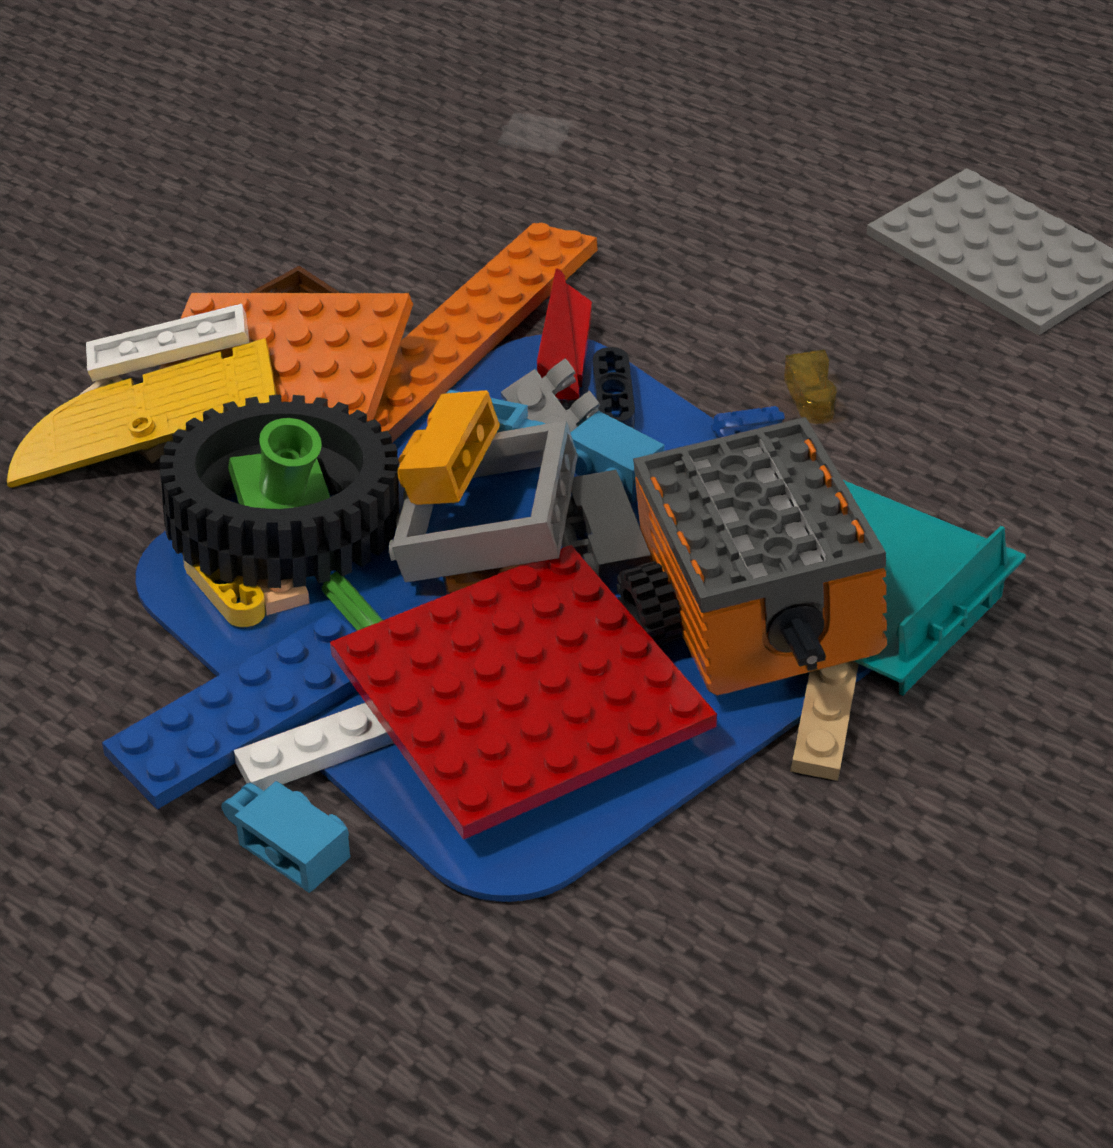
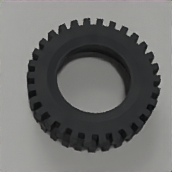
[160,395,399,588]

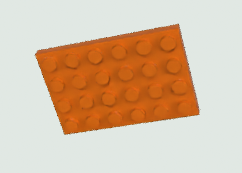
[159,293,413,422]

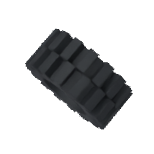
[616,561,682,646]

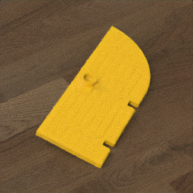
[7,338,277,488]

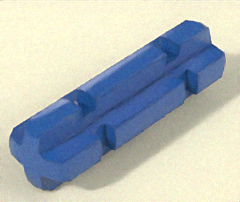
[711,406,785,438]

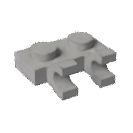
[501,358,600,432]

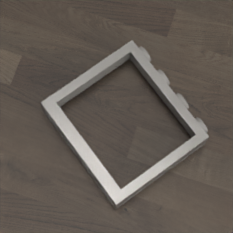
[389,421,578,582]

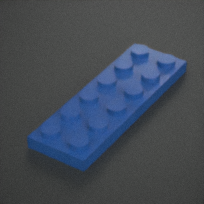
[102,610,357,810]

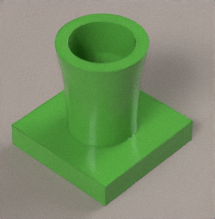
[228,418,330,509]

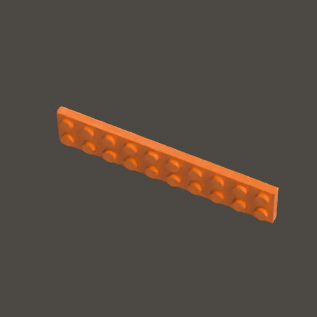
[374,223,598,443]

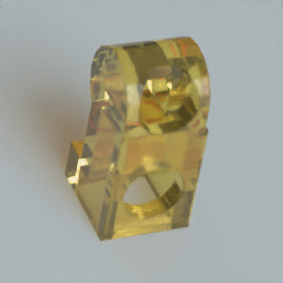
[784,349,837,424]

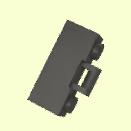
[561,470,651,594]

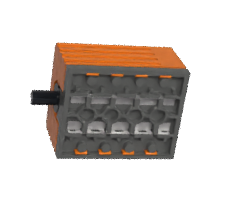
[633,417,887,695]

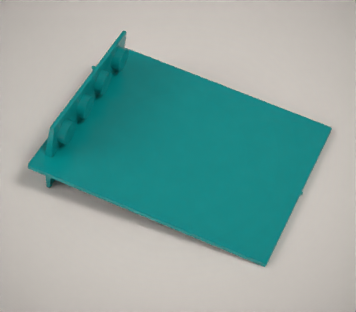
[843,480,1026,696]

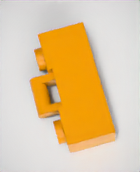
[398,390,500,505]

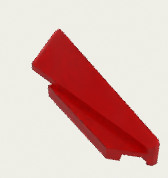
[537,268,592,400]

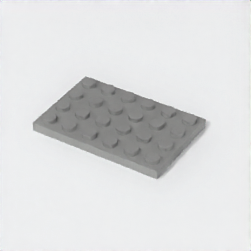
[867,168,1113,336]

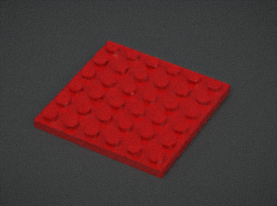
[330,545,717,840]

